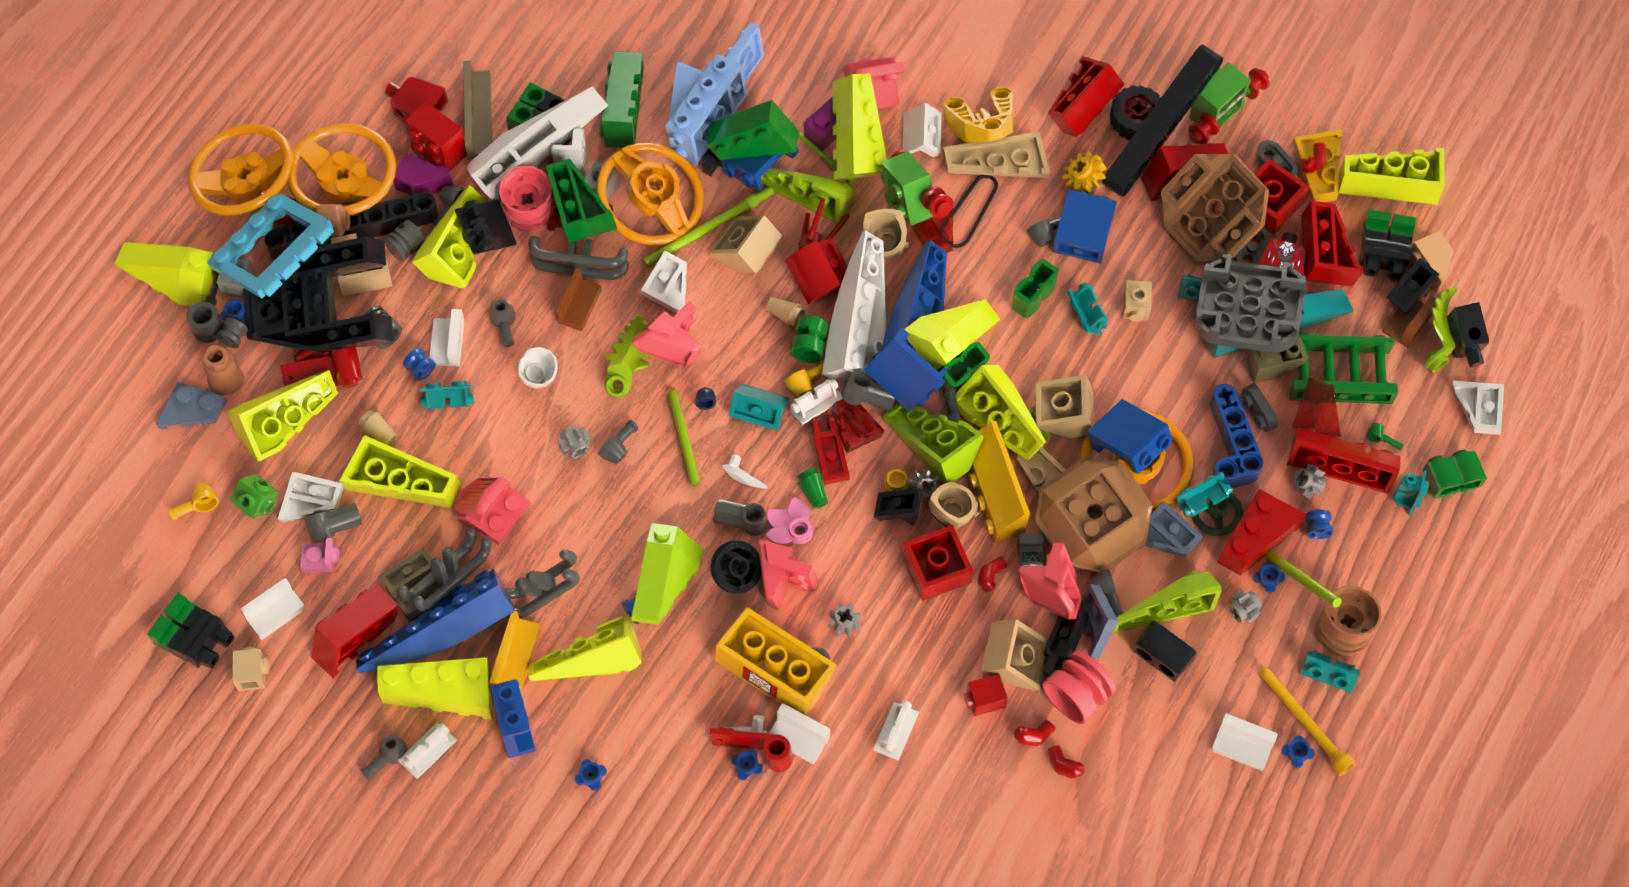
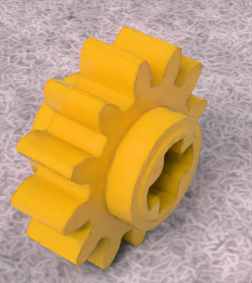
[1062,151,1107,193]

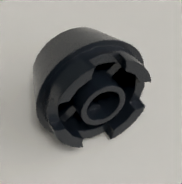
[710,540,762,594]

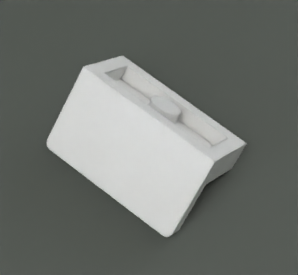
[902,103,942,158]
[552,128,587,176]
[429,309,465,367]
[241,578,306,640]
[768,703,830,764]
[1212,714,1278,771]

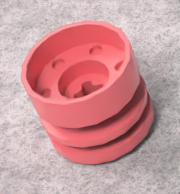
[499,166,555,231]
[1042,651,1116,724]

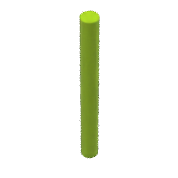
[668,390,701,486]
[1265,551,1341,608]

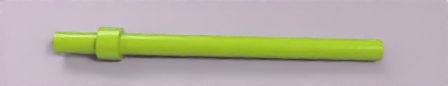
[643,186,774,267]

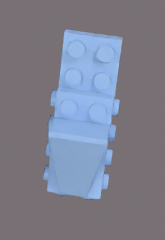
[665,22,764,166]

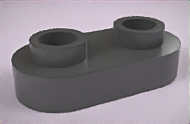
[1256,140,1298,177]
[1234,228,1269,264]
[1241,383,1278,432]

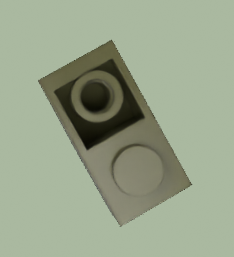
[1247,337,1308,383]

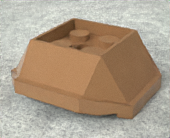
[1161,154,1269,262]
[1035,458,1153,574]

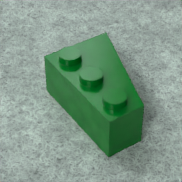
[706,100,799,160]
[546,159,617,243]

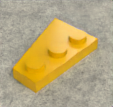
[1293,129,1342,202]

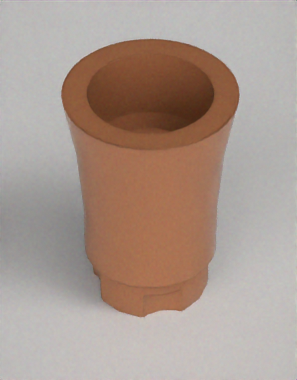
[203,345,244,395]

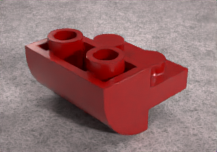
[784,237,848,305]

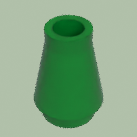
[797,468,829,509]

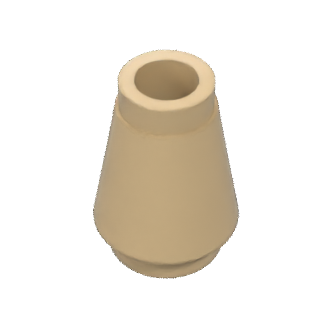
[766,297,806,327]
[358,410,397,446]

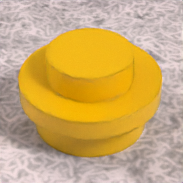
[883,469,909,491]

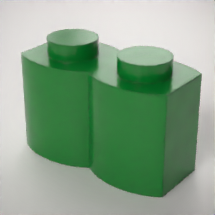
[1011,259,1058,318]
[937,342,990,392]
[1422,449,1487,498]

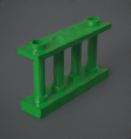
[1289,332,1398,404]

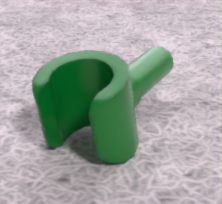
[1368,423,1403,450]

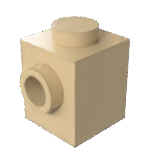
[1123,280,1152,322]
[233,647,270,691]

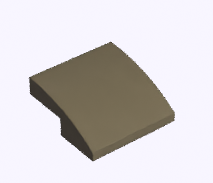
[378,548,451,621]

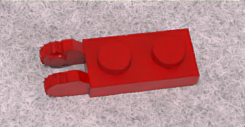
[811,414,850,485]

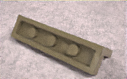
[463,60,492,160]

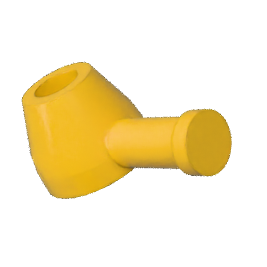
[784,361,824,398]
[168,483,219,520]

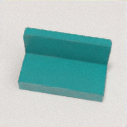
[728,384,790,430]

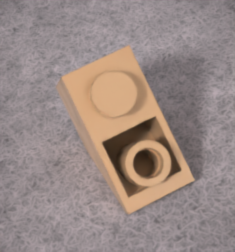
[1410,231,1453,294]

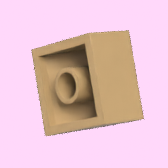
[708,215,782,274]
[1036,375,1095,438]
[981,619,1048,691]

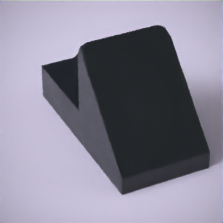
[1386,258,1440,315]
[874,488,923,526]

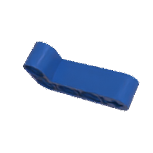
[1210,384,1263,488]

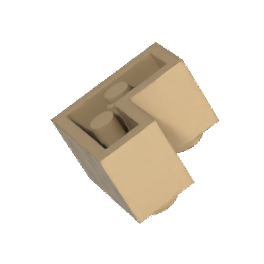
[331,233,393,296]

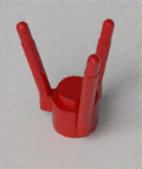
[798,198,849,250]

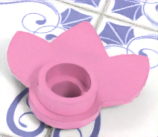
[766,497,813,545]

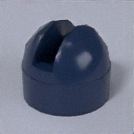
[695,387,716,410]

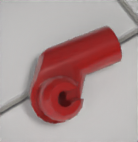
[1014,720,1056,746]

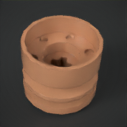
[1316,585,1382,656]

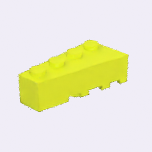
[833,73,887,180]
[1338,148,1445,205]
[340,435,463,508]
[377,657,492,720]

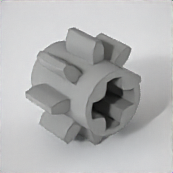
[558,426,591,458]
[1293,464,1326,499]
[906,467,939,502]
[1228,589,1262,624]
[828,603,861,638]

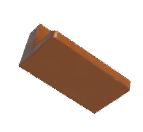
[556,268,602,331]
[1383,295,1436,348]

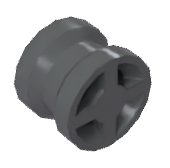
[216,317,248,349]

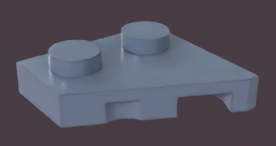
[1145,502,1203,558]

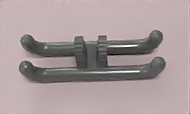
[528,236,629,280]
[398,527,491,612]
[505,549,580,618]

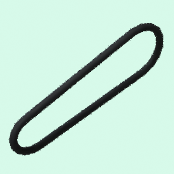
[939,175,998,248]

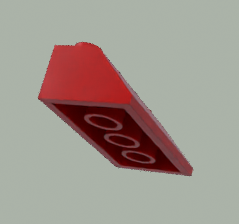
[1287,427,1400,494]

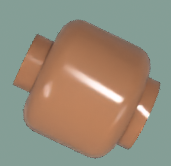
[315,204,350,237]

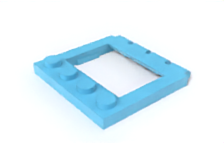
[207,193,334,298]

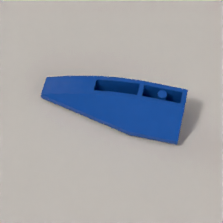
[881,240,947,395]
[356,569,514,673]

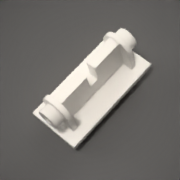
[789,379,844,425]
[873,700,919,760]
[398,722,457,779]

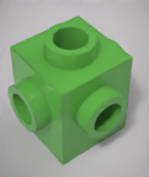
[230,474,279,518]

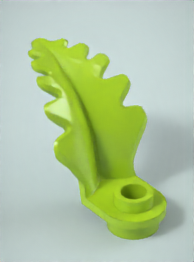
[1424,285,1459,373]
[605,315,651,397]

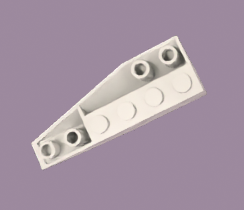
[465,87,608,201]
[822,231,886,385]

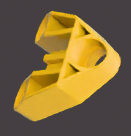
[943,87,1013,143]

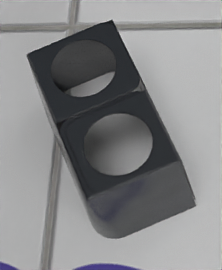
[1133,621,1197,681]

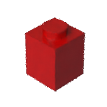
[964,674,1008,716]

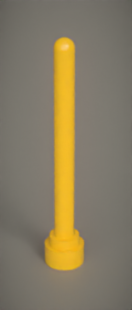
[1260,668,1356,776]

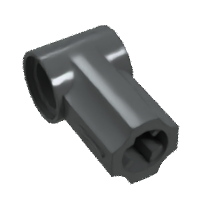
[841,371,895,411]
[713,499,767,536]
[304,503,362,542]

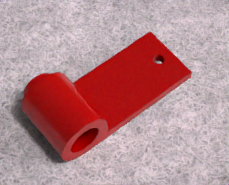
[280,347,363,388]
[710,727,793,772]

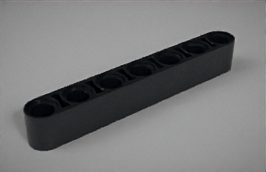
[1102,44,1224,197]
[265,192,438,260]

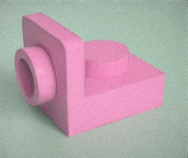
[300,538,339,573]

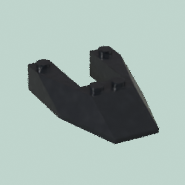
[243,236,394,352]

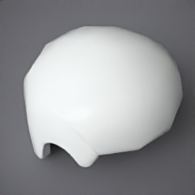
[517,347,558,389]

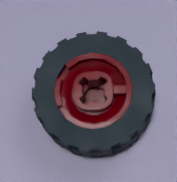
[1110,85,1160,140]

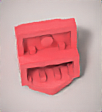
[843,56,904,109]
[632,301,702,366]
[454,477,531,545]
[758,539,818,610]
[1018,543,1082,620]

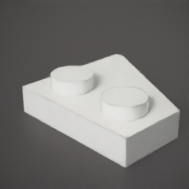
[640,251,687,314]
[1453,381,1504,435]
[278,471,344,523]

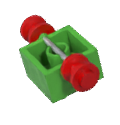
[1188,62,1270,144]
[881,150,953,226]

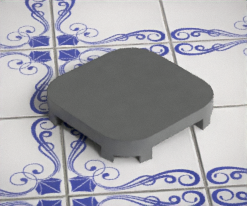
[1195,254,1306,352]

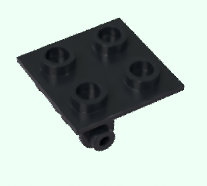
[455,200,517,255]

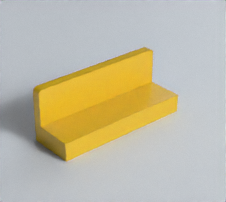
[489,611,541,693]

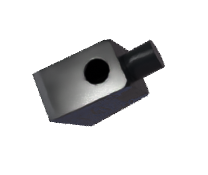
[1447,302,1489,367]

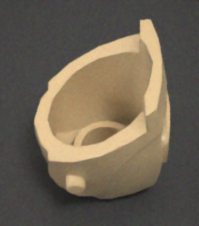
[863,209,909,260]
[929,482,979,530]

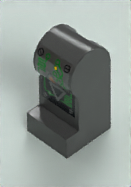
[1017,534,1044,586]

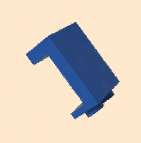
[720,147,799,191]
[1053,189,1117,264]
[864,328,948,412]
[1087,399,1172,474]
[490,679,536,758]

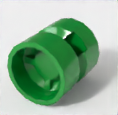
[790,316,829,363]

